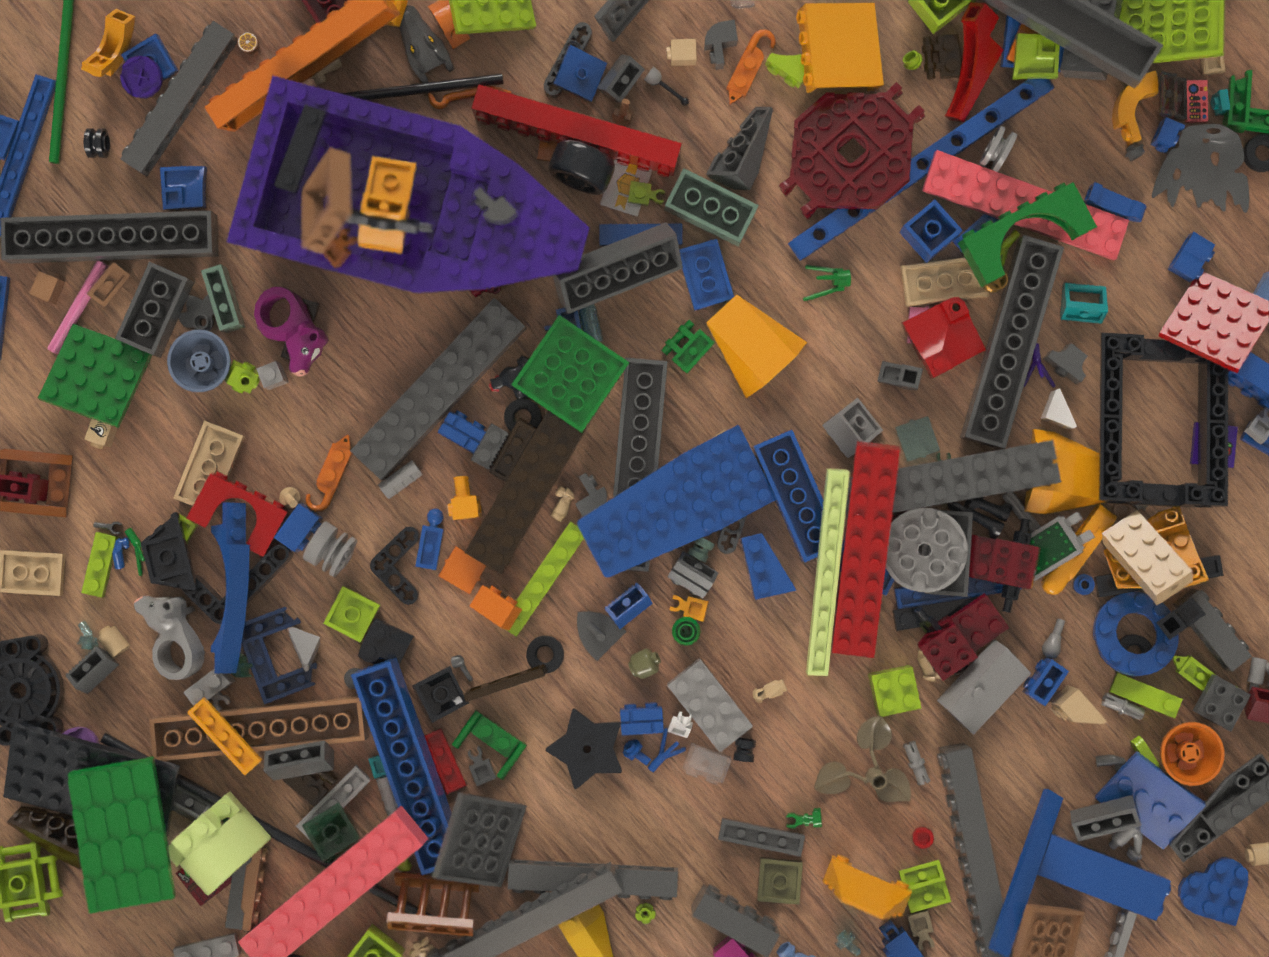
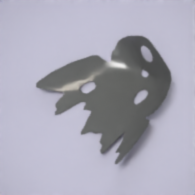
[1152,124,1249,213]

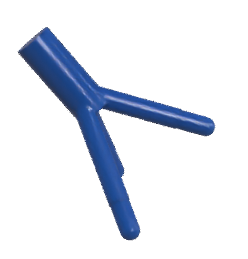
[648,728,686,773]

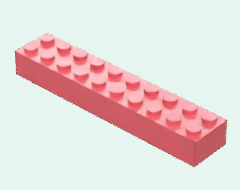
[238,806,429,957]

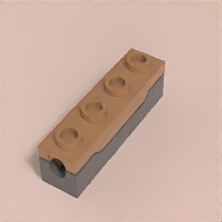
[225,844,268,931]

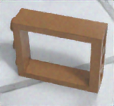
[302,147,351,254]

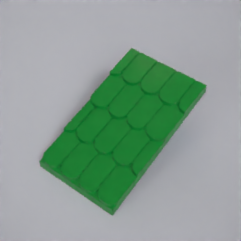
[68,757,176,914]

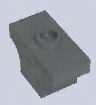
[1043,343,1088,384]

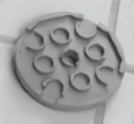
[886,508,968,593]

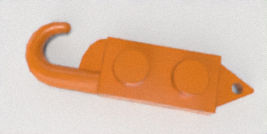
[726,29,776,105]
[305,435,353,512]

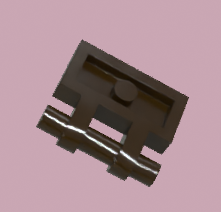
[921,34,962,80]
[283,770,338,807]

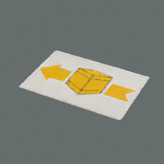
[600,159,652,216]

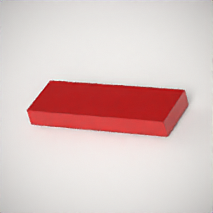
[424,728,467,795]

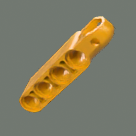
[1041,504,1117,595]

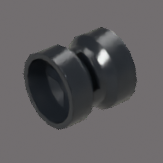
[733,738,756,762]

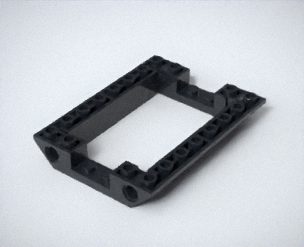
[1099,333,1228,508]

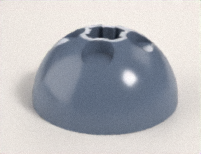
[167,330,231,392]

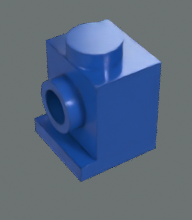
[1150,117,1186,153]

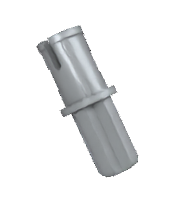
[1101,693,1145,720]

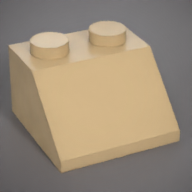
[1049,685,1107,724]

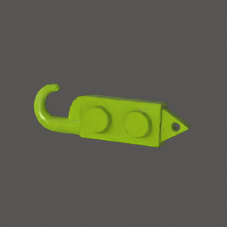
[1172,655,1237,692]

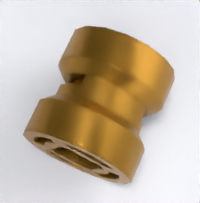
[983,273,1008,293]

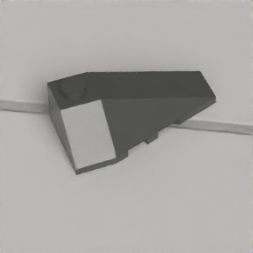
[706,107,773,190]

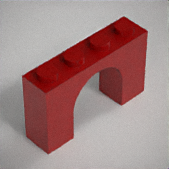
[186,471,288,557]

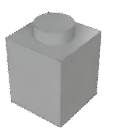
[256,361,289,390]

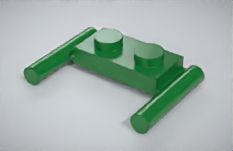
[452,710,527,780]

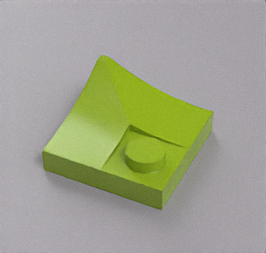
[1012,33,1060,80]

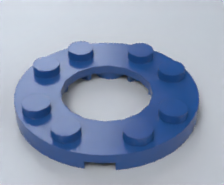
[1093,592,1179,676]

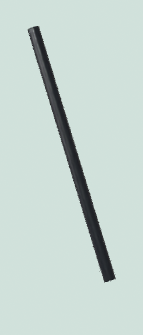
[339,74,504,101]

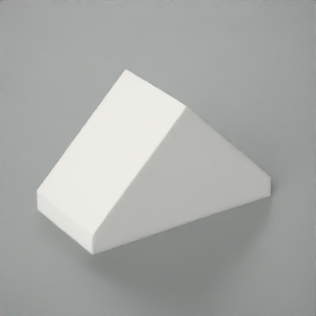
[1041,388,1077,430]

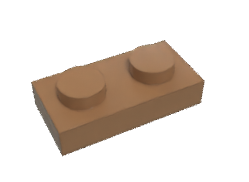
[86,261,130,307]

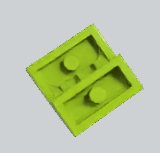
[898,860,951,914]

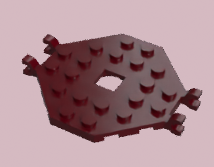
[779,82,925,220]

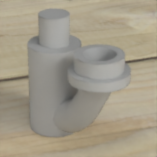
[1247,657,1269,691]
[1109,827,1143,862]

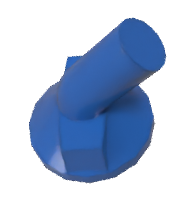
[623,739,651,766]

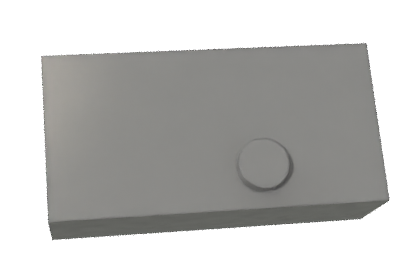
[937,639,1031,735]

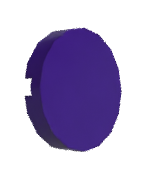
[120,55,163,99]

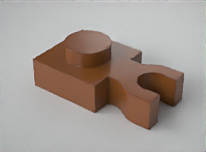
[323,228,358,268]

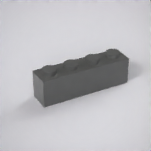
[1173,589,1252,672]

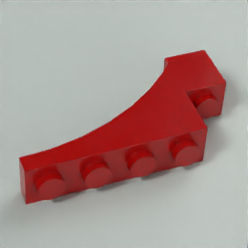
[945,2,1003,122]

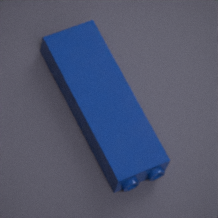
[1037,833,1171,921]

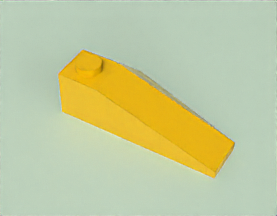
[558,904,613,957]

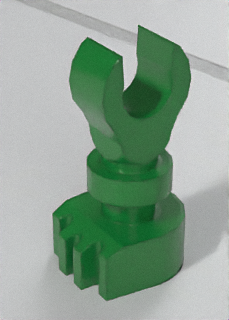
[786,808,822,829]

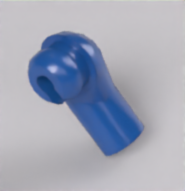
[112,538,130,569]

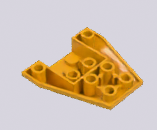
[1024,429,1105,514]
[1104,507,1208,589]

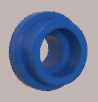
[1073,574,1095,595]

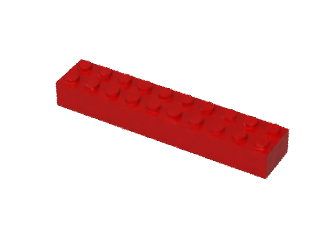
[471,84,682,178]
[832,441,900,658]

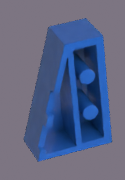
[740,533,797,600]

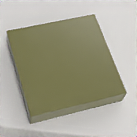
[757,857,803,905]

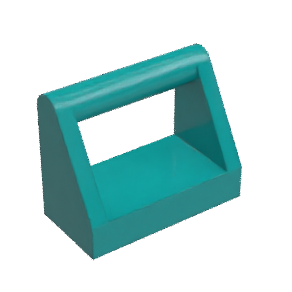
[1060,282,1108,324]

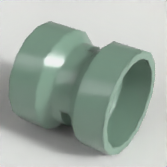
[687,538,715,563]

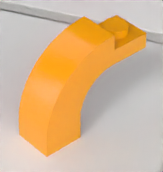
[82,9,135,77]
[1112,70,1162,146]

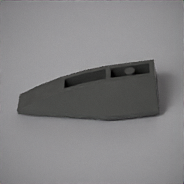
[1169,753,1269,862]

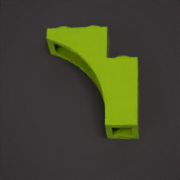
[765,53,804,89]

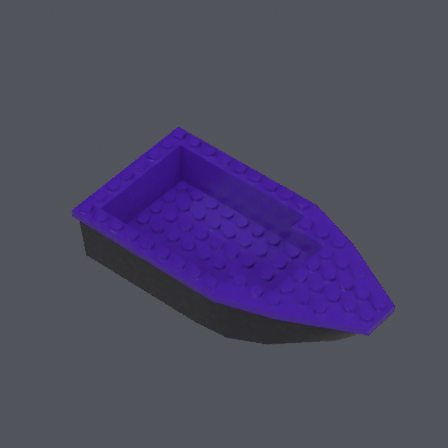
[226,76,589,293]

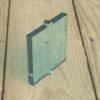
[895,416,940,462]

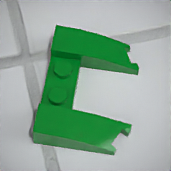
[1222,70,1269,133]

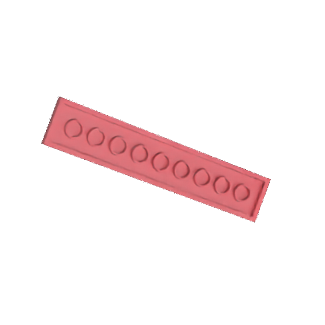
[922,150,1129,260]

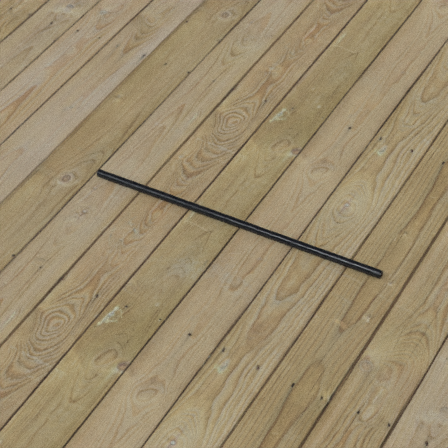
[100,733,449,936]

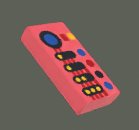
[1184,80,1208,123]

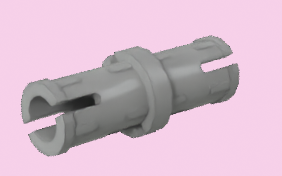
[903,741,931,785]

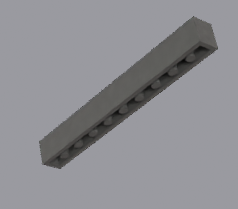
[427,862,623,957]

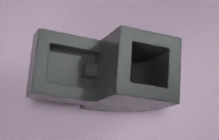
[704,20,738,70]
[575,473,607,517]

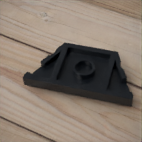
[141,512,198,591]

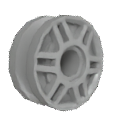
[979,126,1018,172]

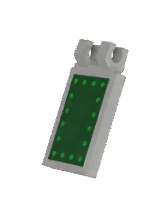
[1030,512,1095,582]

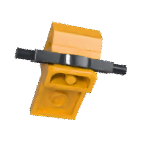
[342,156,433,254]

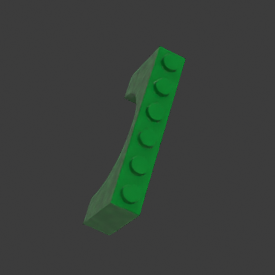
[958,182,1097,288]

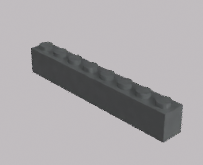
[120,21,238,177]
[508,859,678,900]

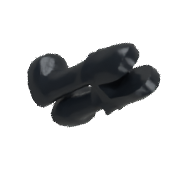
[948,497,1013,539]

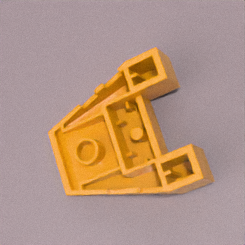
[822,854,912,919]

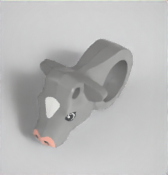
[134,595,205,680]

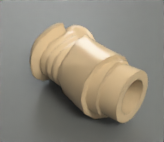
[311,58,342,84]
[550,486,574,522]
[917,649,941,682]
[753,679,787,703]

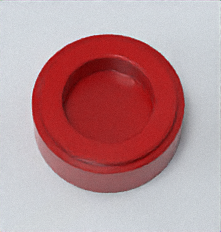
[912,827,934,849]

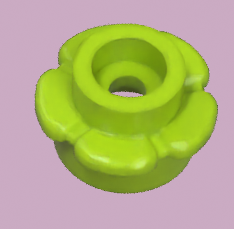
[903,50,923,70]
[635,903,656,924]

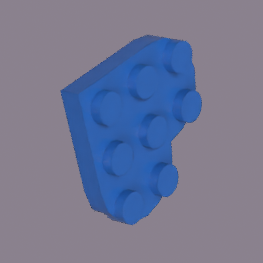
[1178,857,1248,926]

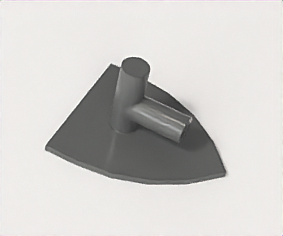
[577,611,626,661]

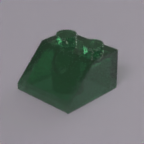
[302,802,362,864]

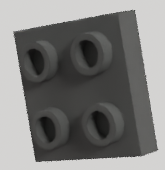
[1193,674,1251,732]

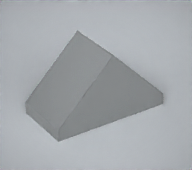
[288,627,321,672]

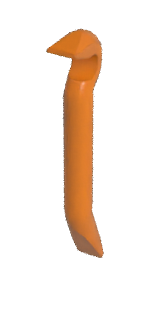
[428,86,512,109]

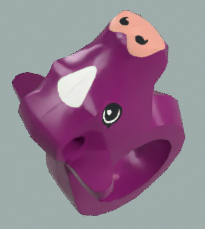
[254,287,329,377]

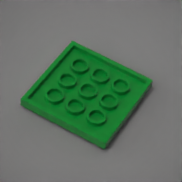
[512,315,630,433]
[38,324,152,428]

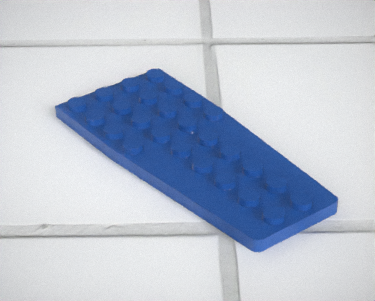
[577,425,776,577]

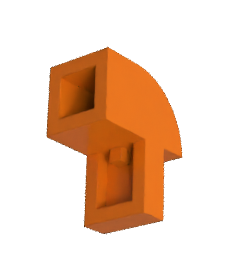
[428,0,471,49]

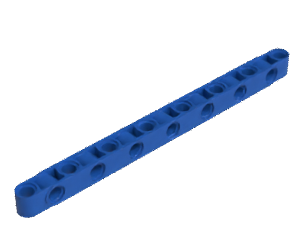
[788,79,1055,261]

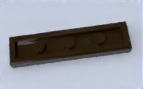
[464,664,548,702]

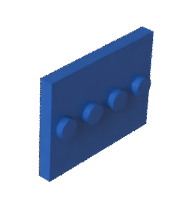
[1095,751,1206,850]

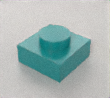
[1211,89,1230,116]

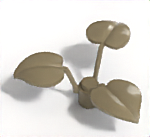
[814,716,911,802]

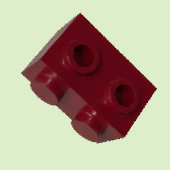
[0,471,49,504]

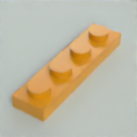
[187,697,262,775]

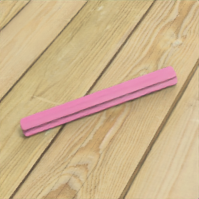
[48,260,108,354]

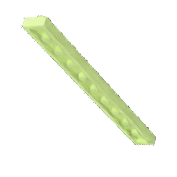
[806,469,850,676]

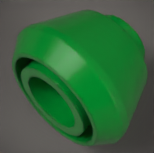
[672,617,701,645]

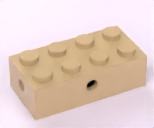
[1102,510,1193,605]

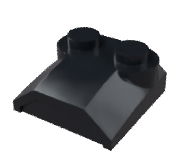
[358,618,414,665]
[412,666,469,723]

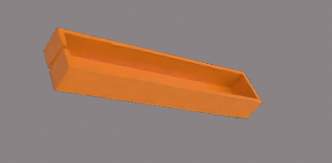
[204,0,400,132]

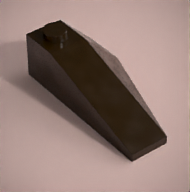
[7,806,82,869]

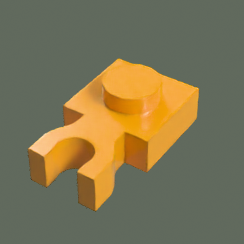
[670,595,709,622]

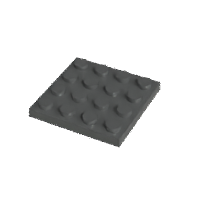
[432,792,527,887]

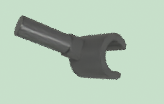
[93,521,123,534]
[451,655,473,682]

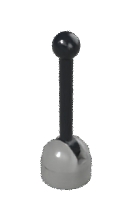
[644,67,689,106]

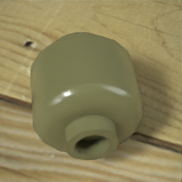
[628,648,661,679]

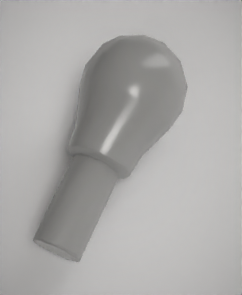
[1042,618,1065,659]

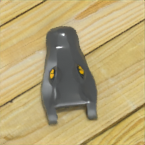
[399,5,454,83]

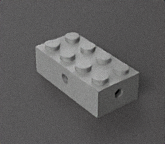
[667,658,753,752]

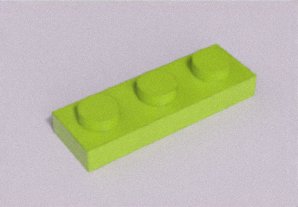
[81,532,119,598]

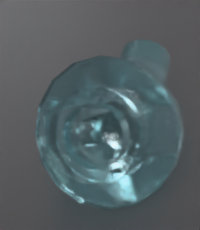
[77,621,99,650]
[835,930,861,956]

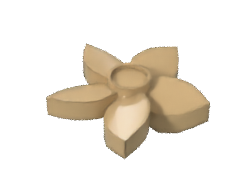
[409,937,434,957]

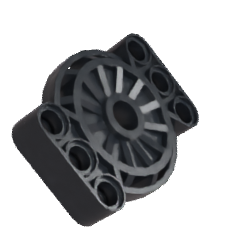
[0,634,64,746]

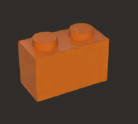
[469,585,522,631]

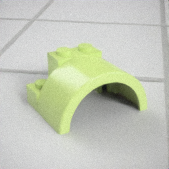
[168,791,271,895]

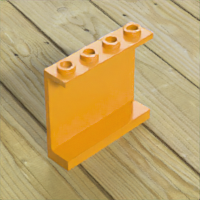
[796,3,884,93]

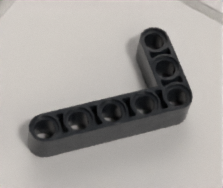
[182,545,293,624]

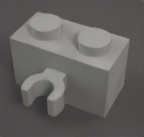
[183,669,235,711]

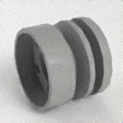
[303,521,357,577]

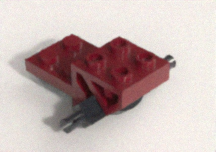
[969,518,1041,613]
[914,593,1009,681]

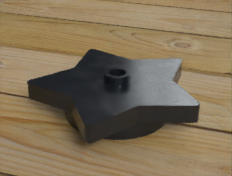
[545,708,622,789]

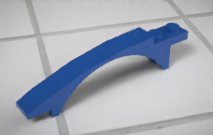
[211,502,250,674]

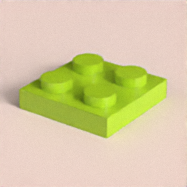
[323,586,381,643]

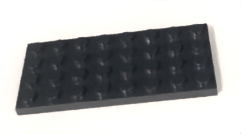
[3,721,180,837]

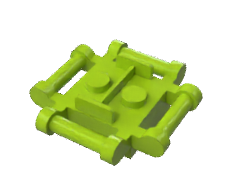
[0,841,63,922]

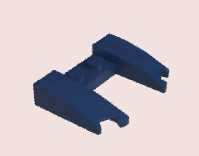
[242,607,317,704]

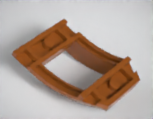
[0,449,73,517]

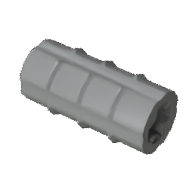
[378,460,423,499]
[376,776,398,816]

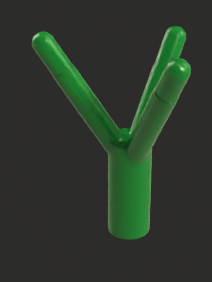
[125,528,145,576]

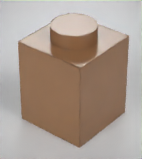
[29,270,65,305]

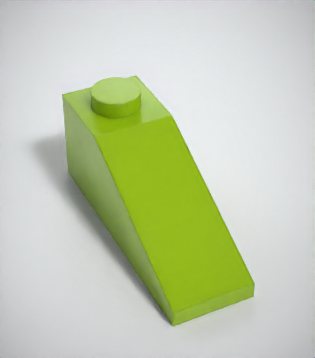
[1109,673,1183,719]

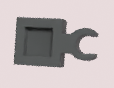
[468,746,497,786]

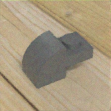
[473,187,518,225]
[877,361,923,390]

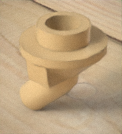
[279,487,300,508]

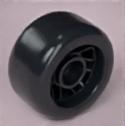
[548,140,615,195]

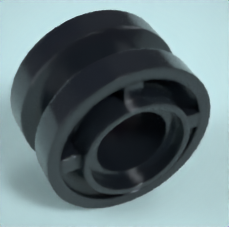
[83,128,110,158]

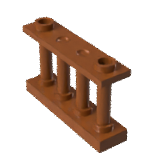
[387,871,480,937]

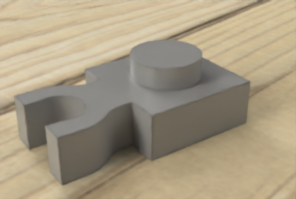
[1244,408,1269,445]

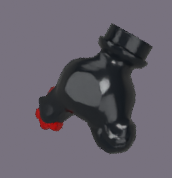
[489,355,529,399]

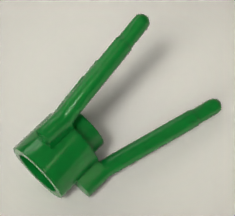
[803,265,851,301]

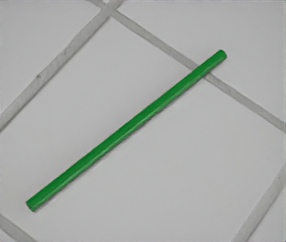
[49,0,74,164]

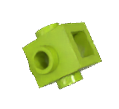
[225,360,260,394]

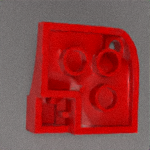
[901,297,986,378]

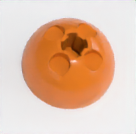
[1160,722,1225,786]

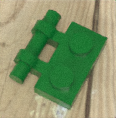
[661,320,715,374]

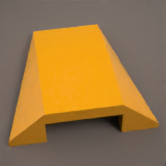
[706,294,807,398]

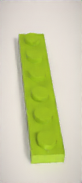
[505,522,584,637]

